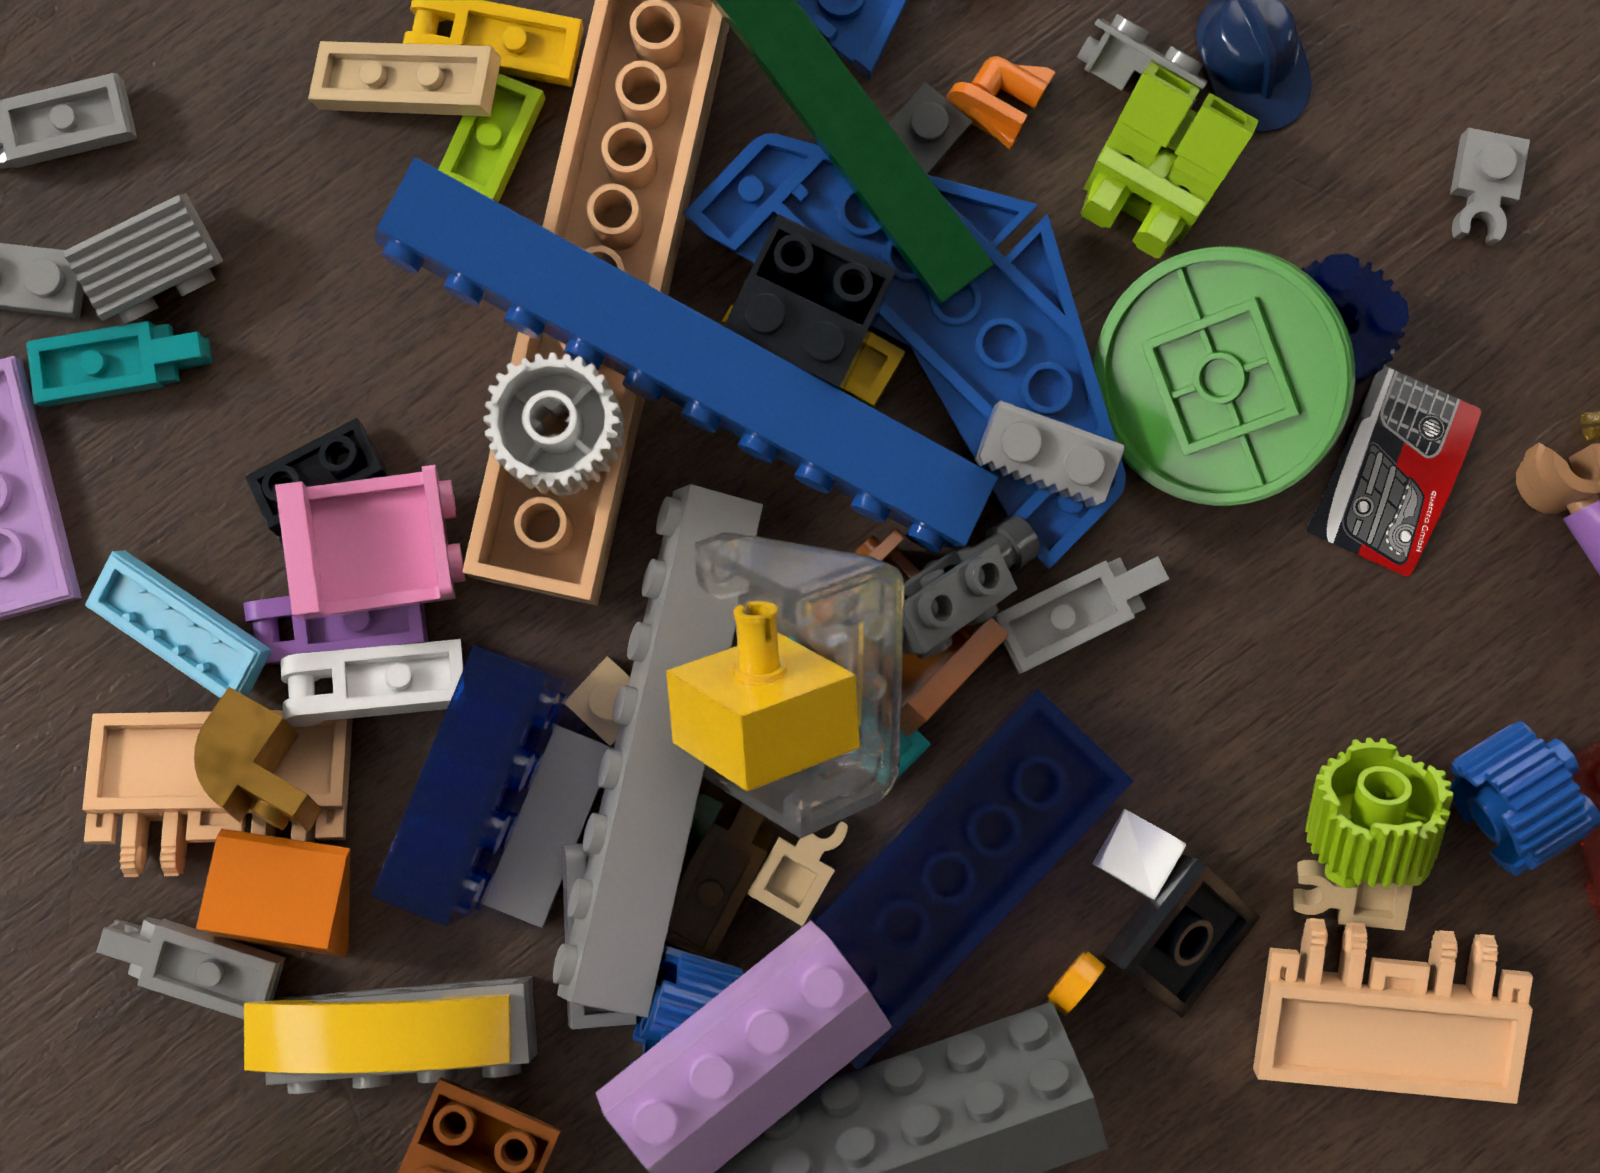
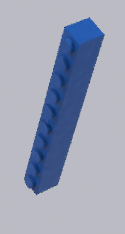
[374,157,998,553]

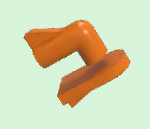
[947,56,1055,149]

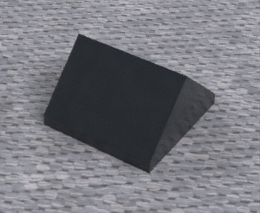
[1102,854,1260,1018]

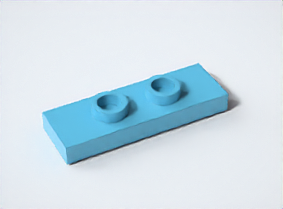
[85,550,272,698]

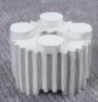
[484,353,625,496]

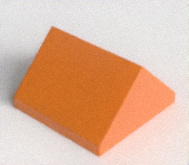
[196,828,350,958]

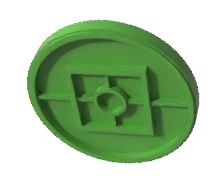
[1094,246,1355,506]

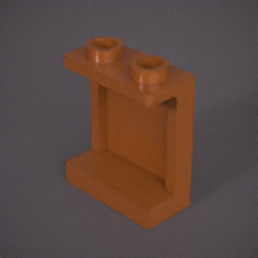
[798,528,1009,737]

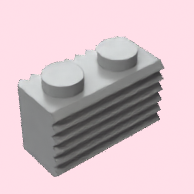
[63,193,223,325]
[975,400,1125,507]

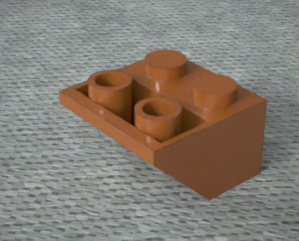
[398,1077,562,1173]

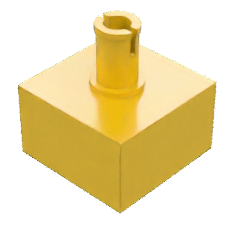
[666,601,860,791]

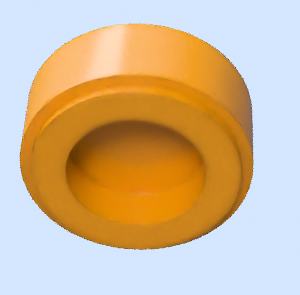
[1047,951,1106,1016]

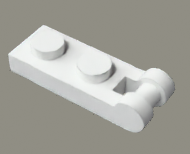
[280,639,467,727]

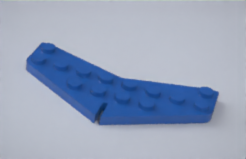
[683,133,1126,569]

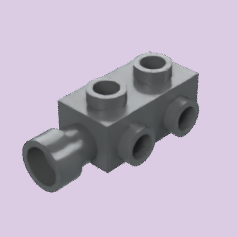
[866,515,1040,658]

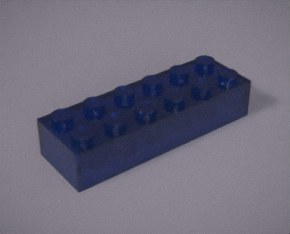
[810,689,1134,1070]

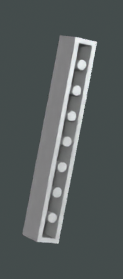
[553,484,763,1018]

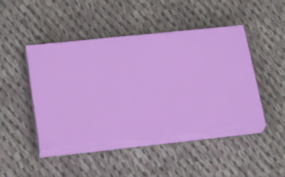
[0,356,82,621]

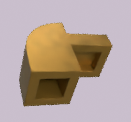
[194,687,323,832]

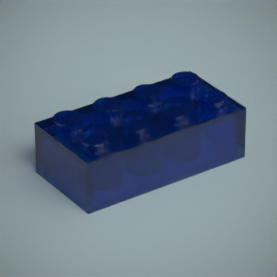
[371,645,567,926]

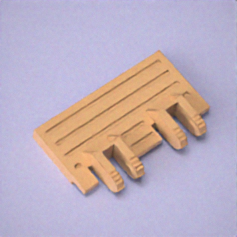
[82,710,353,877]
[1253,918,1533,1104]

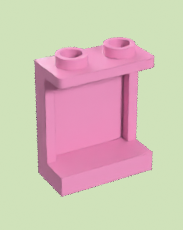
[275,465,466,621]

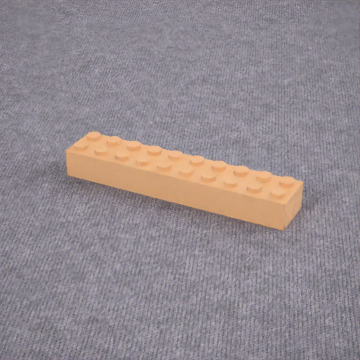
[462,0,729,606]

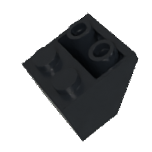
[724,214,897,392]

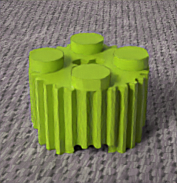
[1305,738,1453,889]

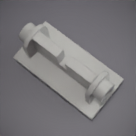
[1077,14,1208,109]

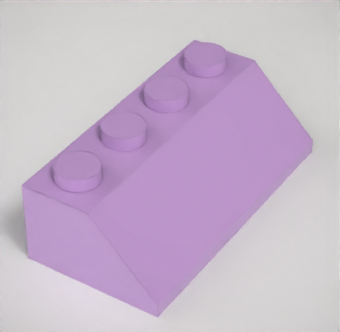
[596,921,892,1173]

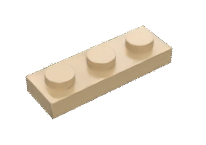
[308,41,501,116]

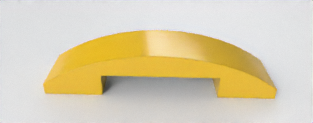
[244,994,512,1073]

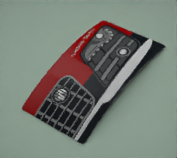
[1307,365,1481,576]

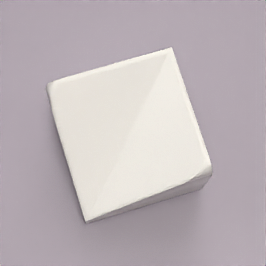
[1092,809,1186,900]

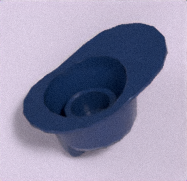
[1195,0,1312,132]

